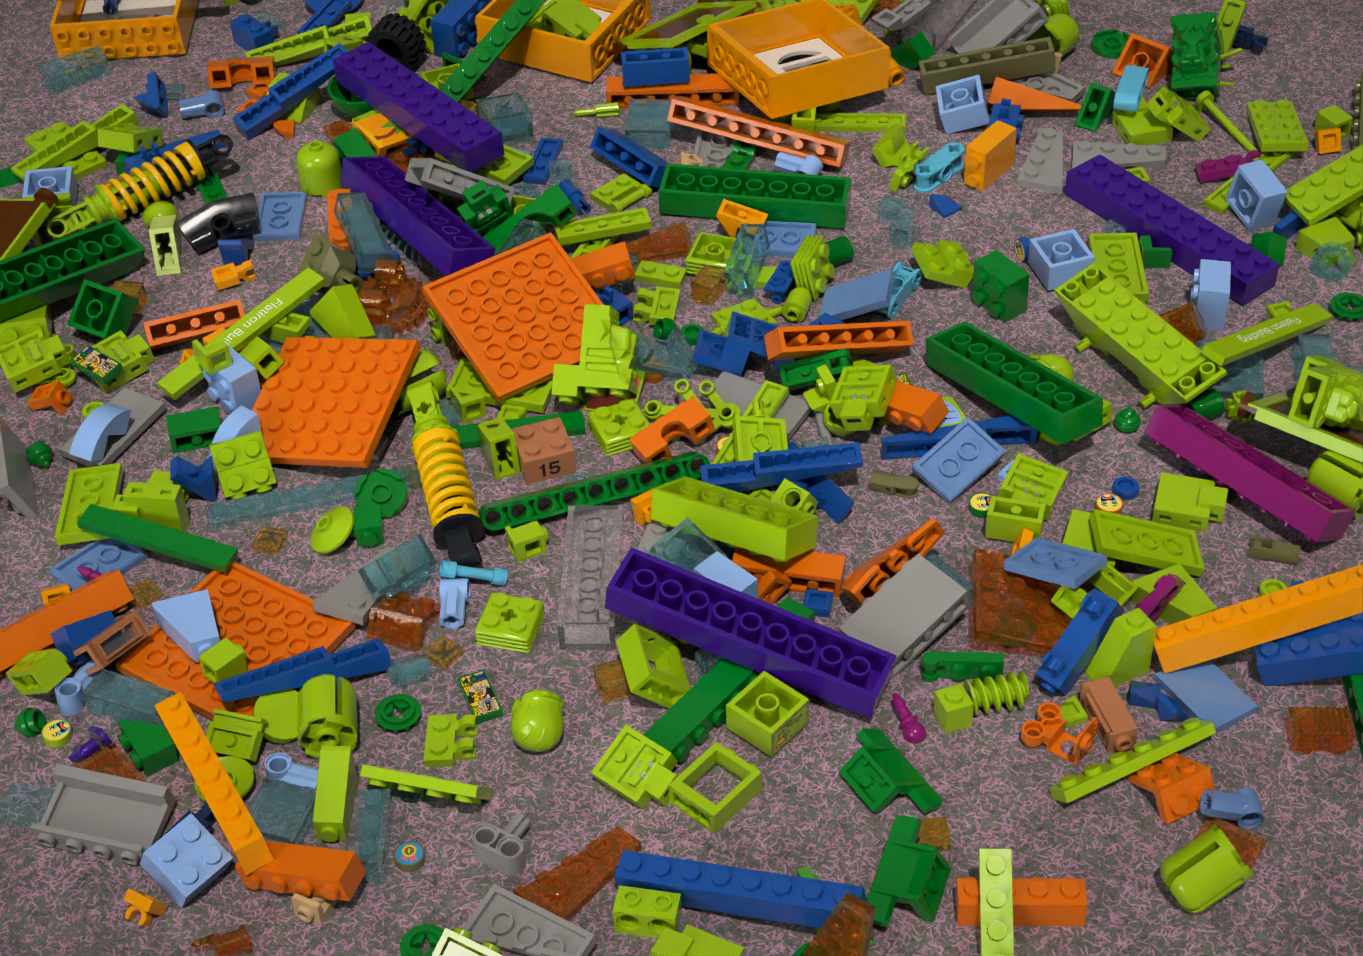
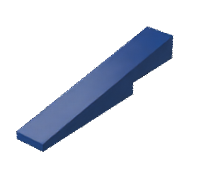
[233,43,348,141]
[881,415,1038,460]
[700,442,863,492]
[213,638,392,702]

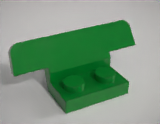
[839,728,942,814]
[866,815,951,928]

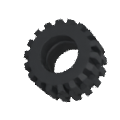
[366,13,426,69]

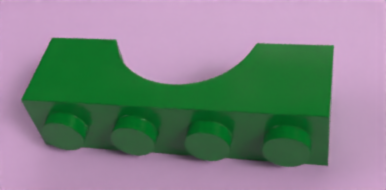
[483,184,578,256]

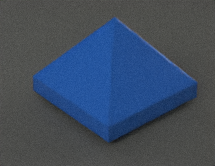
[1157,692,1190,722]

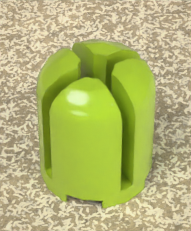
[394,350,447,417]
[1306,449,1363,520]
[298,674,358,759]
[1160,824,1254,914]

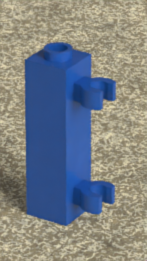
[1036,588,1124,696]

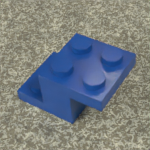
[693,311,780,376]

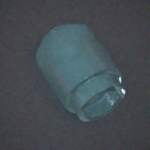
[439,399,458,427]
[387,653,432,688]

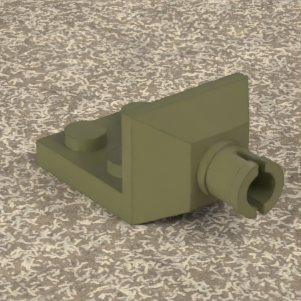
[295,233,363,295]

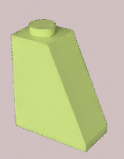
[149,215,181,276]

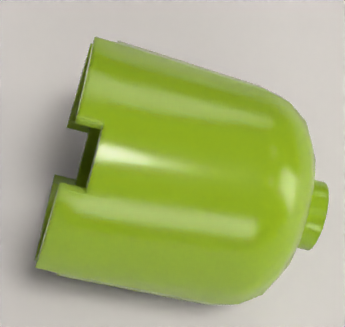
[1027,13,1080,57]
[296,140,342,198]

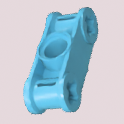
[914,142,965,193]
[872,262,923,319]

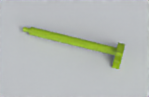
[1195,91,1258,152]

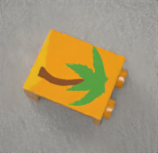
[353,113,412,157]

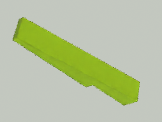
[245,15,373,67]
[11,103,140,181]

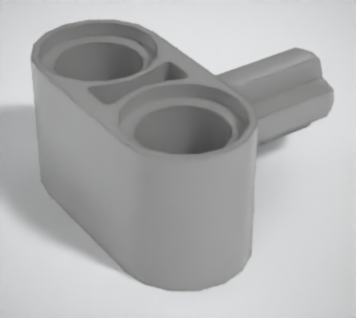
[471,813,530,875]

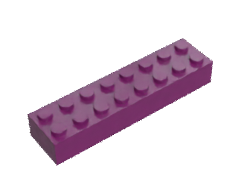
[1144,404,1356,543]

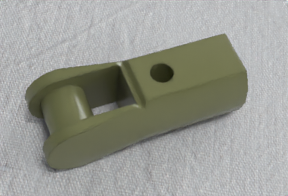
[870,470,919,499]
[1247,536,1301,565]

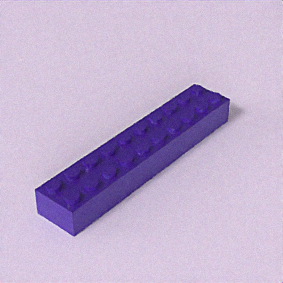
[332,42,505,172]
[1064,154,1280,307]
[340,156,496,276]
[605,547,897,719]

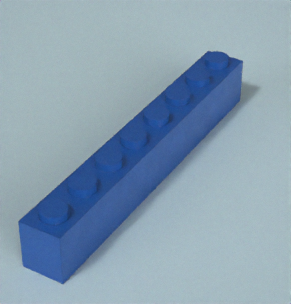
[614,850,869,935]

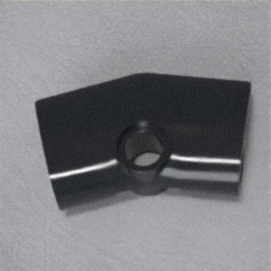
[177,193,261,255]

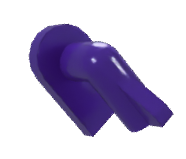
[68,726,112,762]

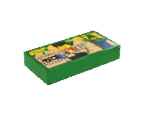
[70,345,123,385]
[457,670,503,725]

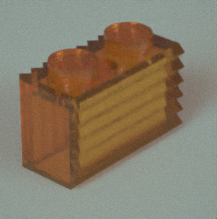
[1285,706,1355,754]

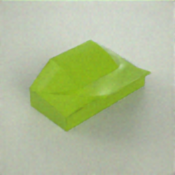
[871,123,910,168]
[262,312,311,343]

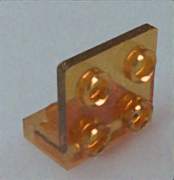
[367,592,441,651]

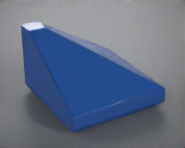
[929,194,962,218]
[1128,680,1161,709]

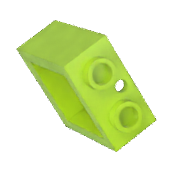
[1051,563,1139,619]
[616,623,691,709]
[668,742,762,834]

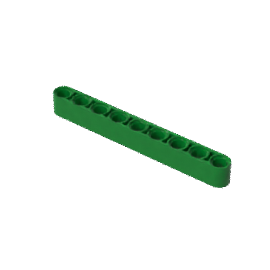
[478,452,710,530]

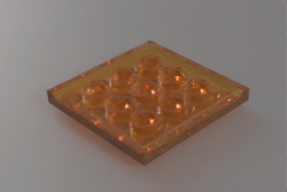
[972,548,1083,654]

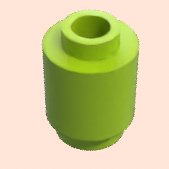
[782,287,812,322]

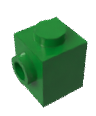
[350,504,385,547]

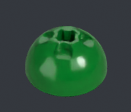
[327,75,374,117]

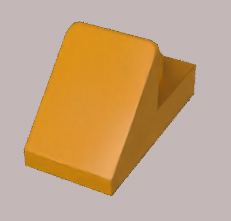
[716,199,768,238]

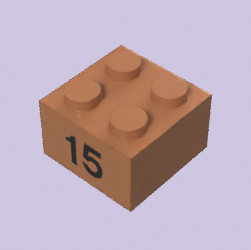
[511,417,576,485]

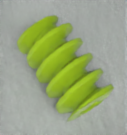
[964,671,1029,716]

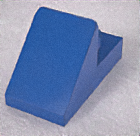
[134,71,169,118]
[218,239,254,266]
[170,456,217,502]

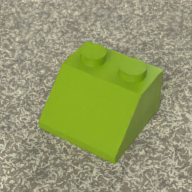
[266,72,322,125]

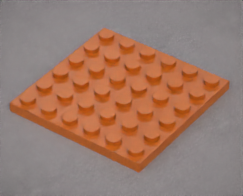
[422,232,604,402]
[252,337,421,468]
[115,562,356,720]

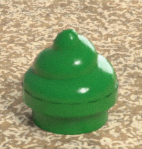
[653,318,680,343]
[1114,407,1141,433]
[26,441,52,468]
[14,708,46,737]

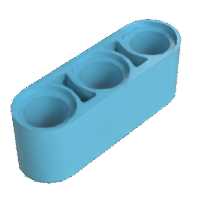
[1113,64,1149,113]

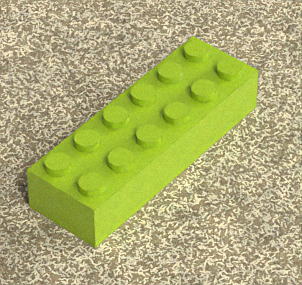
[651,476,819,562]

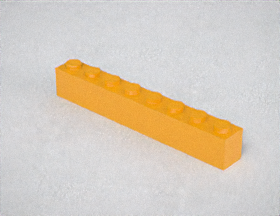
[1154,564,1363,674]
[154,692,274,875]

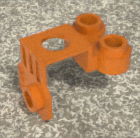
[1021,702,1099,766]

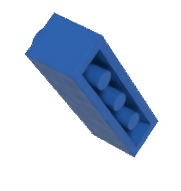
[590,127,668,187]

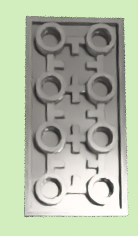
[699,371,812,440]
[60,387,166,467]
[0,418,38,520]

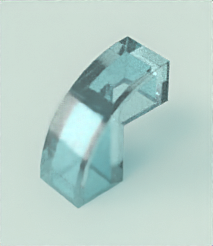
[878,194,915,250]

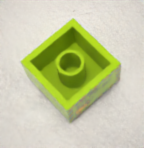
[726,671,809,757]

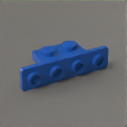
[788,442,854,523]

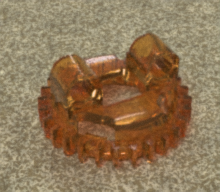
[353,257,430,339]

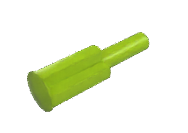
[574,102,620,118]

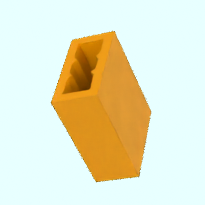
[964,120,1017,191]

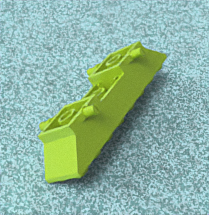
[1055,263,1227,410]

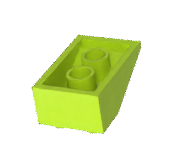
[407,0,450,55]

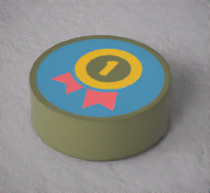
[394,841,426,872]

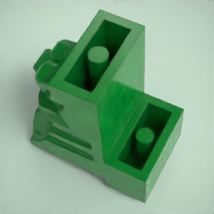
[1170,12,1224,100]

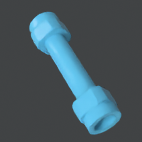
[439,560,508,586]

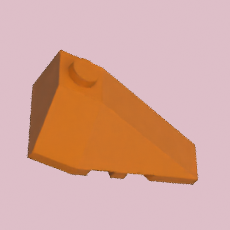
[987,77,1082,112]
[841,518,945,607]

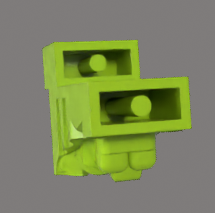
[551,304,639,406]
[1288,355,1363,431]

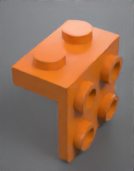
[1128,753,1215,824]

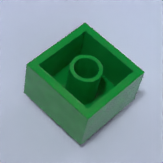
[972,250,1030,323]
[67,279,139,339]

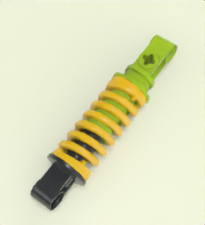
[46,134,233,241]
[407,380,484,567]

